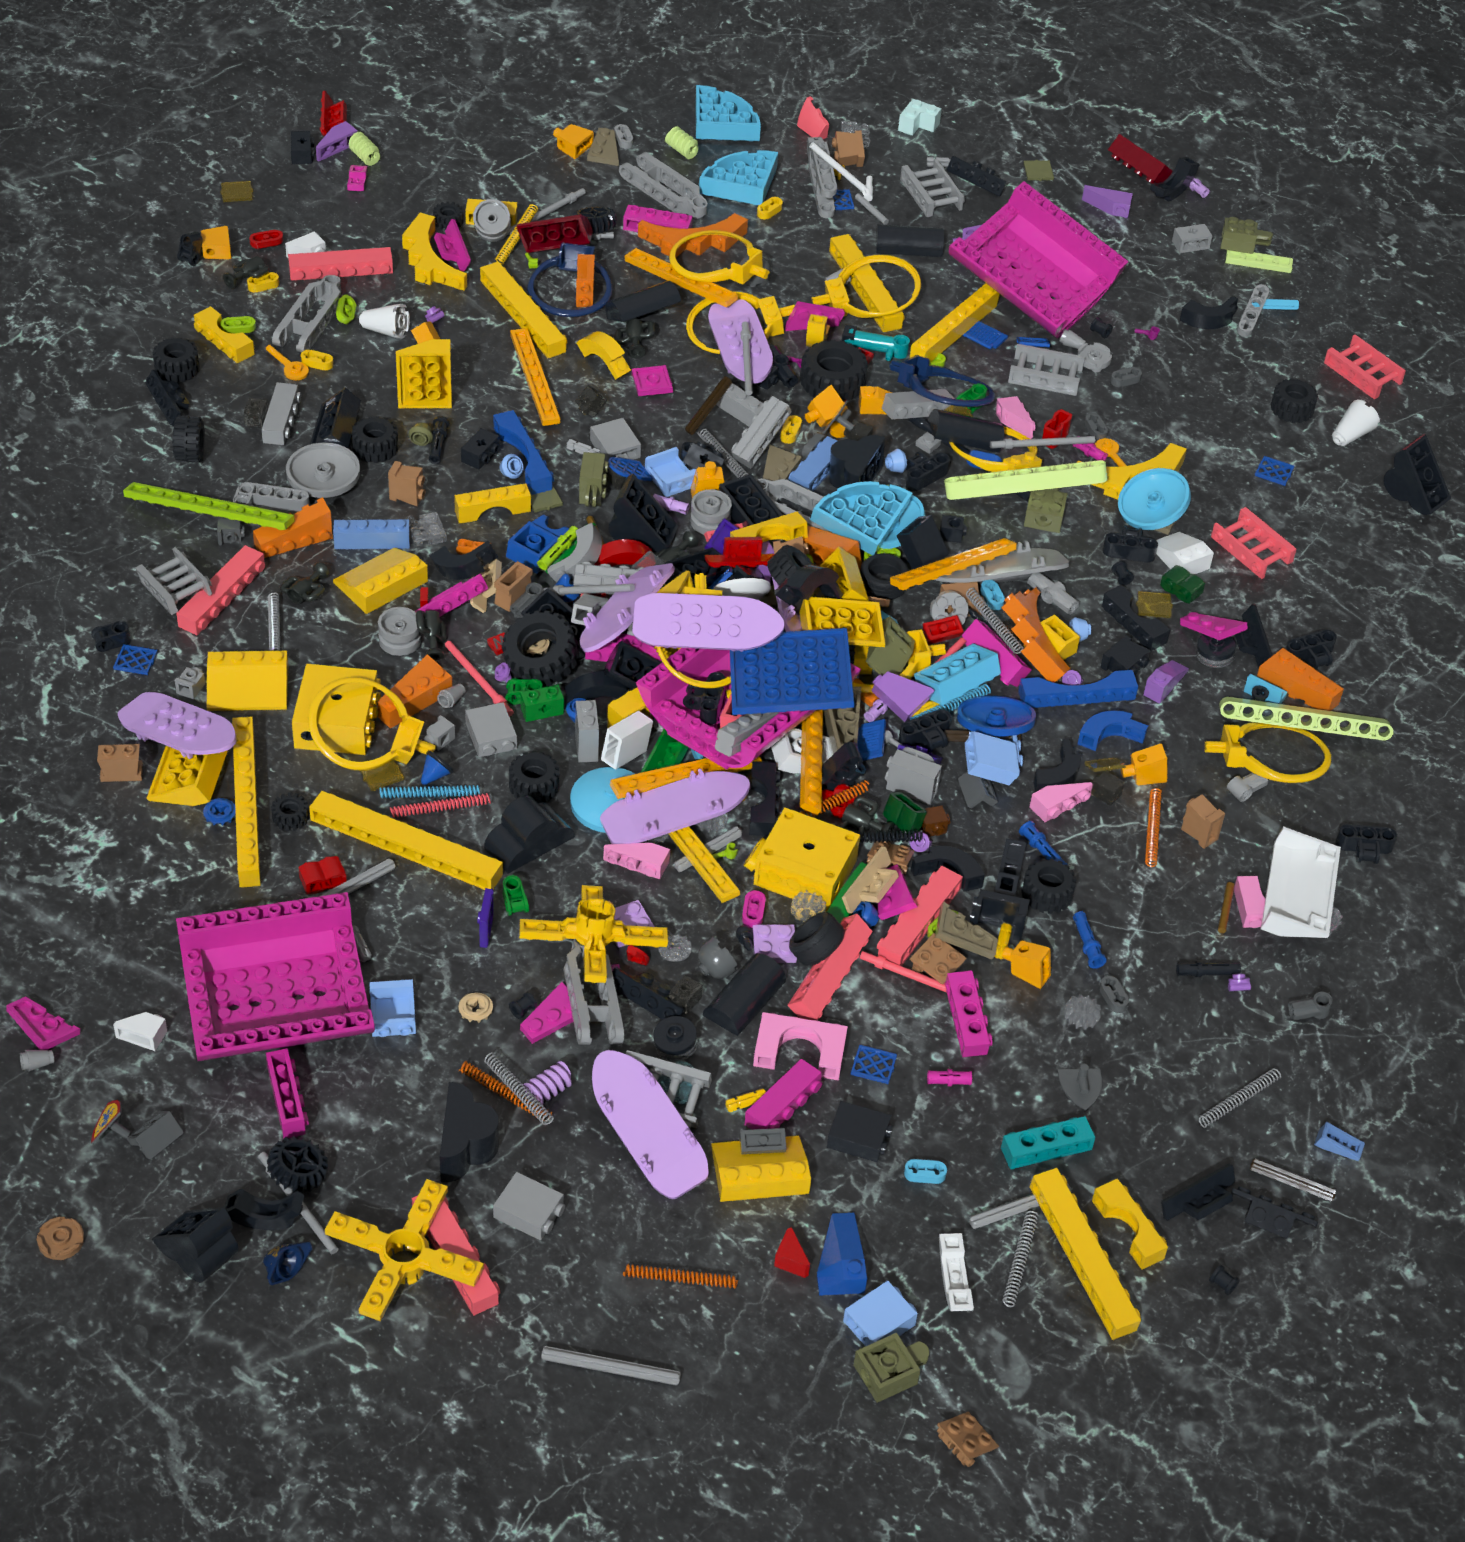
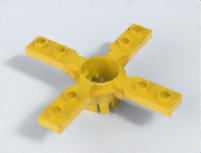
[519,885,668,983]
[325,1179,484,1321]

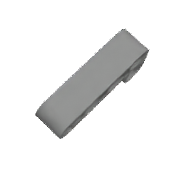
[233,482,310,514]

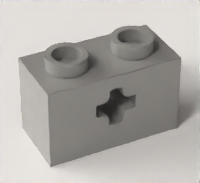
[1172,224,1212,253]

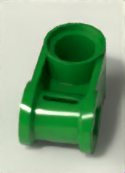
[956,384,987,415]
[505,679,543,705]
[503,875,529,916]

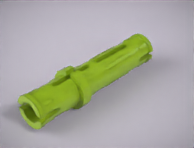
[537,526,578,570]

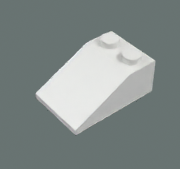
[1156,532,1214,575]
[771,728,833,774]

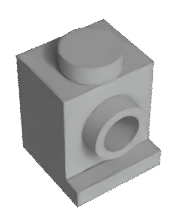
[175,667,205,699]
[424,715,455,751]

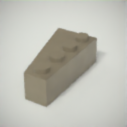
[823,686,862,754]

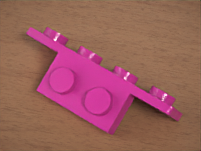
[434,219,471,272]
[415,574,488,617]

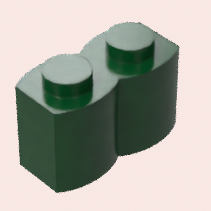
[1160,565,1205,604]
[882,792,927,835]

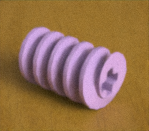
[523,1061,572,1105]

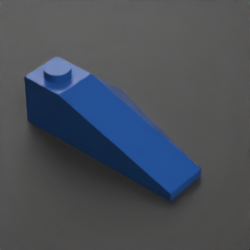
[817,1213,867,1296]

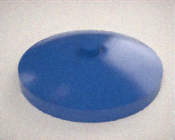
[957,696,1036,736]

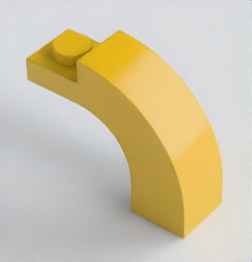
[806,314,830,347]
[576,331,631,380]

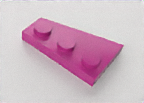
[784,301,845,331]
[1180,612,1247,640]
[878,865,918,920]
[520,982,573,1044]

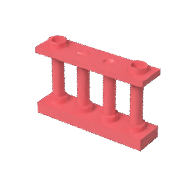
[1324,335,1406,400]
[1211,507,1296,579]

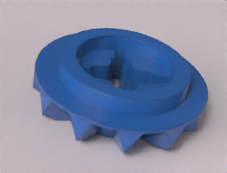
[203,798,236,826]

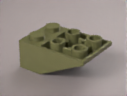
[866,616,915,676]

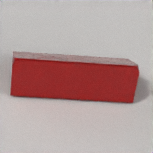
[922,615,964,645]

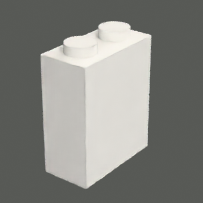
[601,711,653,770]

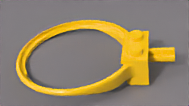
[669,230,770,284]
[811,255,921,318]
[686,291,795,354]
[949,426,1042,472]
[657,573,731,688]
[852,629,946,693]
[308,677,435,771]
[1204,723,1331,783]

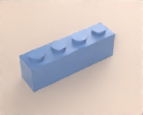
[788,436,837,492]
[333,519,410,549]

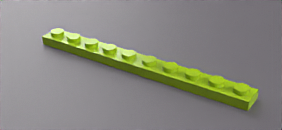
[123,482,295,530]

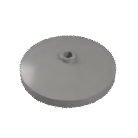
[286,443,360,498]

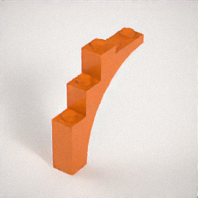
[638,213,748,258]
[1001,587,1070,683]

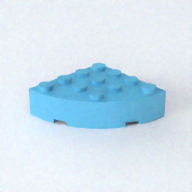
[695,85,761,141]
[699,150,778,205]
[810,481,913,555]

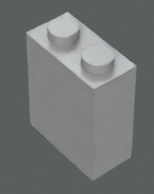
[590,418,641,467]
[575,700,599,763]
[465,702,517,757]
[493,1172,565,1240]

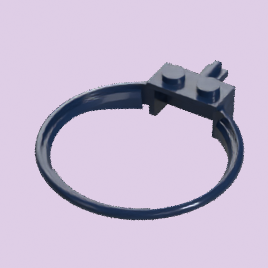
[527,243,612,317]
[889,355,995,407]

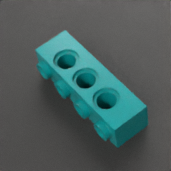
[1001,1116,1095,1169]

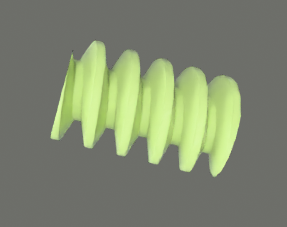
[665,126,698,159]
[349,132,380,166]

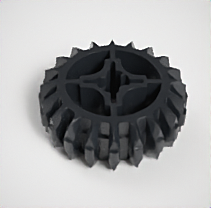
[573,206,617,234]
[267,1136,329,1193]

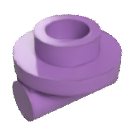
[425,306,444,323]
[495,663,512,684]
[1062,670,1083,685]
[910,832,932,852]
[1228,973,1251,992]

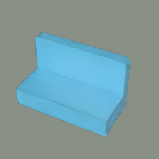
[1244,674,1288,704]

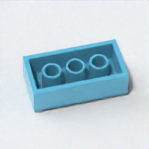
[914,644,1001,705]

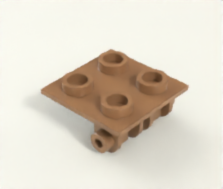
[867,841,915,875]
[909,933,967,985]
[937,1412,999,1467]

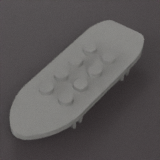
[935,541,1069,583]

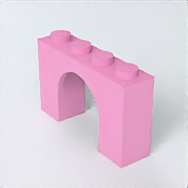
[1234,876,1265,928]
[753,1012,848,1080]

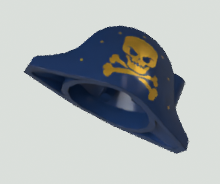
[263,1242,312,1285]

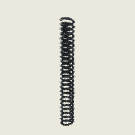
[856,830,922,843]

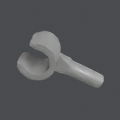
[884,730,901,747]

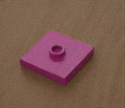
[631,365,673,396]

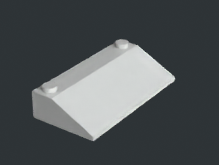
[1261,826,1341,938]

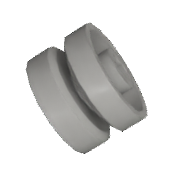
[473,199,511,242]
[690,489,732,535]
[378,607,421,656]

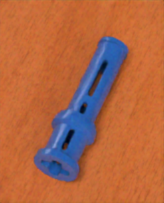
[1019,821,1068,865]
[1073,911,1107,968]

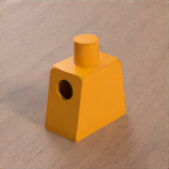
[553,124,594,159]
[201,226,231,259]
[805,385,848,427]
[691,461,724,498]
[1121,743,1167,785]
[1002,941,1051,989]

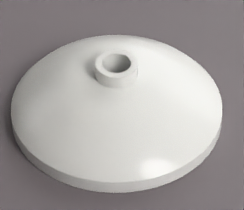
[714,578,771,600]

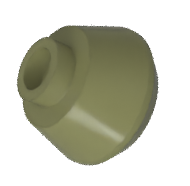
[408,422,433,446]

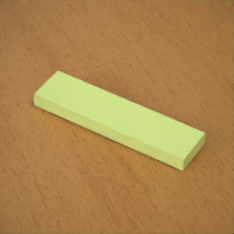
[1225,250,1293,273]

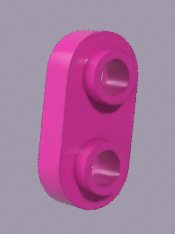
[742,890,766,928]

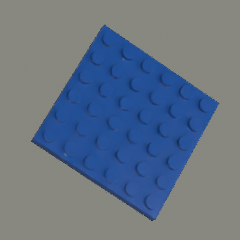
[730,628,854,715]

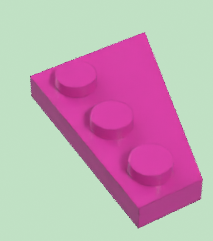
[6,996,80,1050]

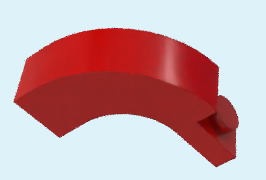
[594,539,656,570]

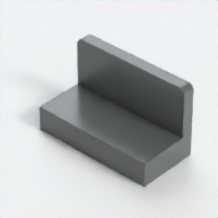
[958,771,998,809]
[126,1111,183,1159]
[739,1128,786,1154]

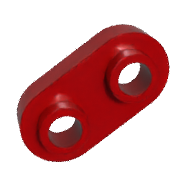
[249,230,283,249]

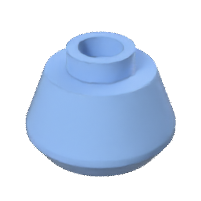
[885,449,907,473]
[500,454,523,479]
[1069,617,1091,642]

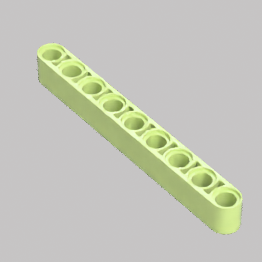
[944,460,1108,500]
[1219,697,1393,740]

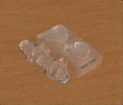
[841,121,870,148]
[407,512,447,546]

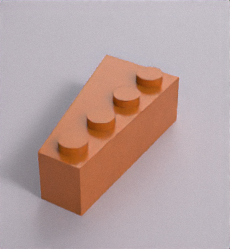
[253,497,333,558]
[803,525,862,571]
[1257,648,1344,711]
[377,654,452,729]

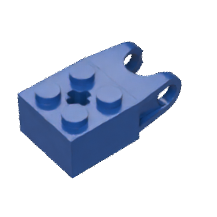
[506,515,569,574]

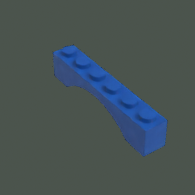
[493,410,554,495]
[1018,670,1138,708]

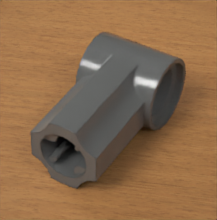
[510,582,543,618]
[1288,992,1333,1021]

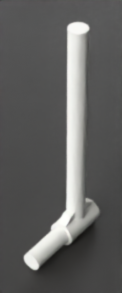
[809,142,873,202]

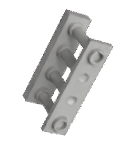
[900,159,965,217]
[1008,344,1085,396]
[135,547,212,615]
[626,1050,712,1129]

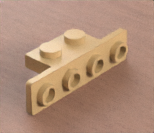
[470,559,502,613]
[842,846,899,913]

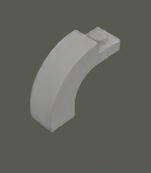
[547,523,602,583]

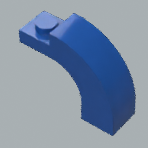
[1077,711,1148,751]

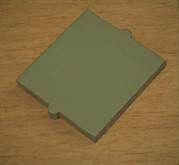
[1023,160,1054,181]
[529,485,563,513]

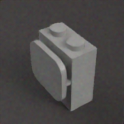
[885,747,942,805]

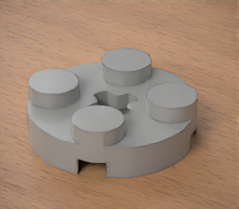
[1077,342,1112,372]
[930,590,968,625]

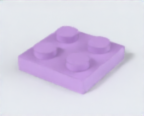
[614,900,654,948]
[752,925,797,963]

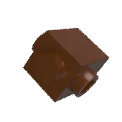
[920,805,950,837]

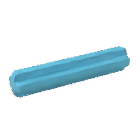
[1252,299,1299,310]

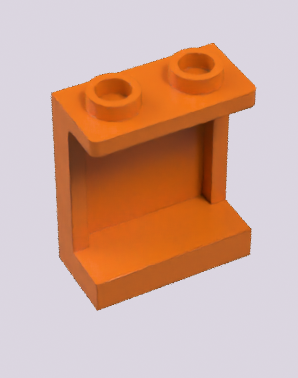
[576,254,595,307]

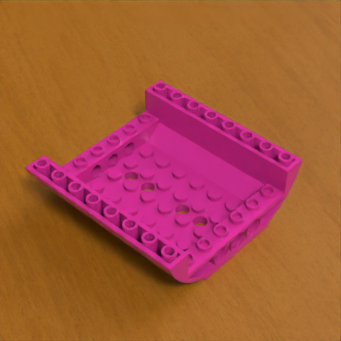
[949,181,1129,338]
[636,648,861,770]
[176,892,375,1062]

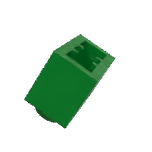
[520,685,564,722]

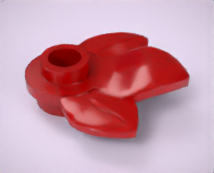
[822,784,861,818]

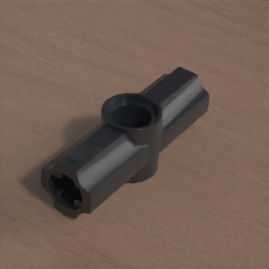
[769,344,798,388]

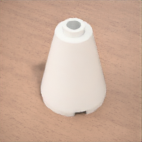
[359,304,410,339]
[1332,400,1380,446]

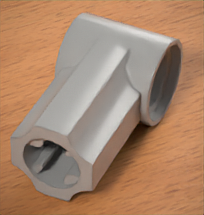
[1227,773,1268,802]

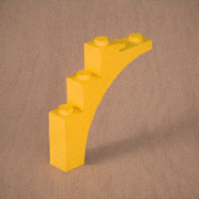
[402,212,467,291]
[1077,443,1187,500]

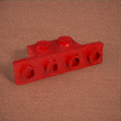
[320,90,347,136]
[705,537,775,568]

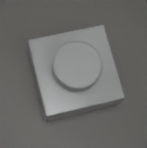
[916,432,941,454]

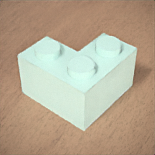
[898,99,942,136]

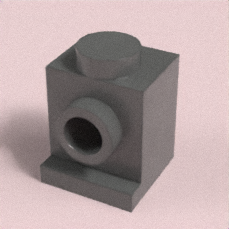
[217,519,245,545]

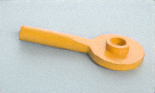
[266,345,309,381]
[1095,438,1127,467]

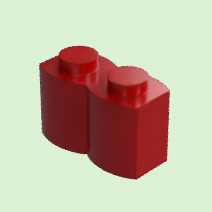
[1042,409,1072,449]
[299,856,346,895]

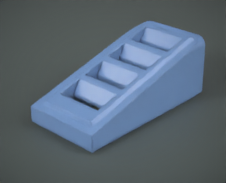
[1314,1122,1365,1161]

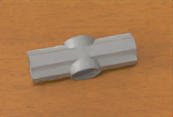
[1028,572,1079,615]

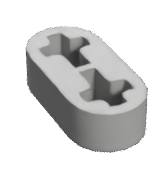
[614,124,633,149]

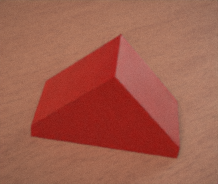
[774,1227,810,1278]

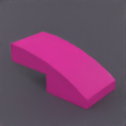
[347,165,367,191]

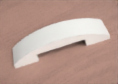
[939,1233,974,1311]

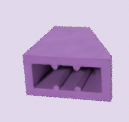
[871,671,935,722]

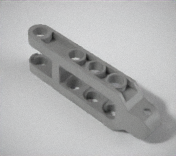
[807,137,837,218]
[619,152,708,219]
[272,275,341,353]
[756,478,832,533]
[563,939,624,1045]

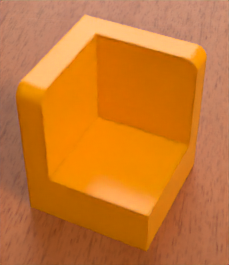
[411,321,440,344]

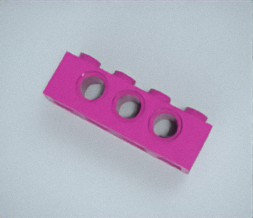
[945,971,992,1057]

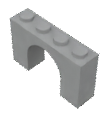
[571,594,634,636]

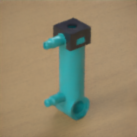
[842,324,910,361]

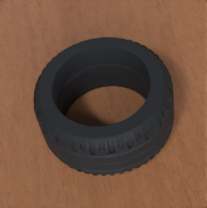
[860,553,909,600]
[789,912,844,966]

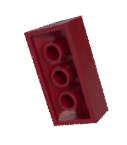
[1108,134,1173,184]
[516,214,593,253]

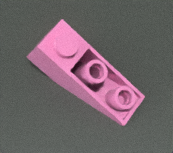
[996,396,1035,439]
[1030,782,1093,822]
[603,843,670,879]

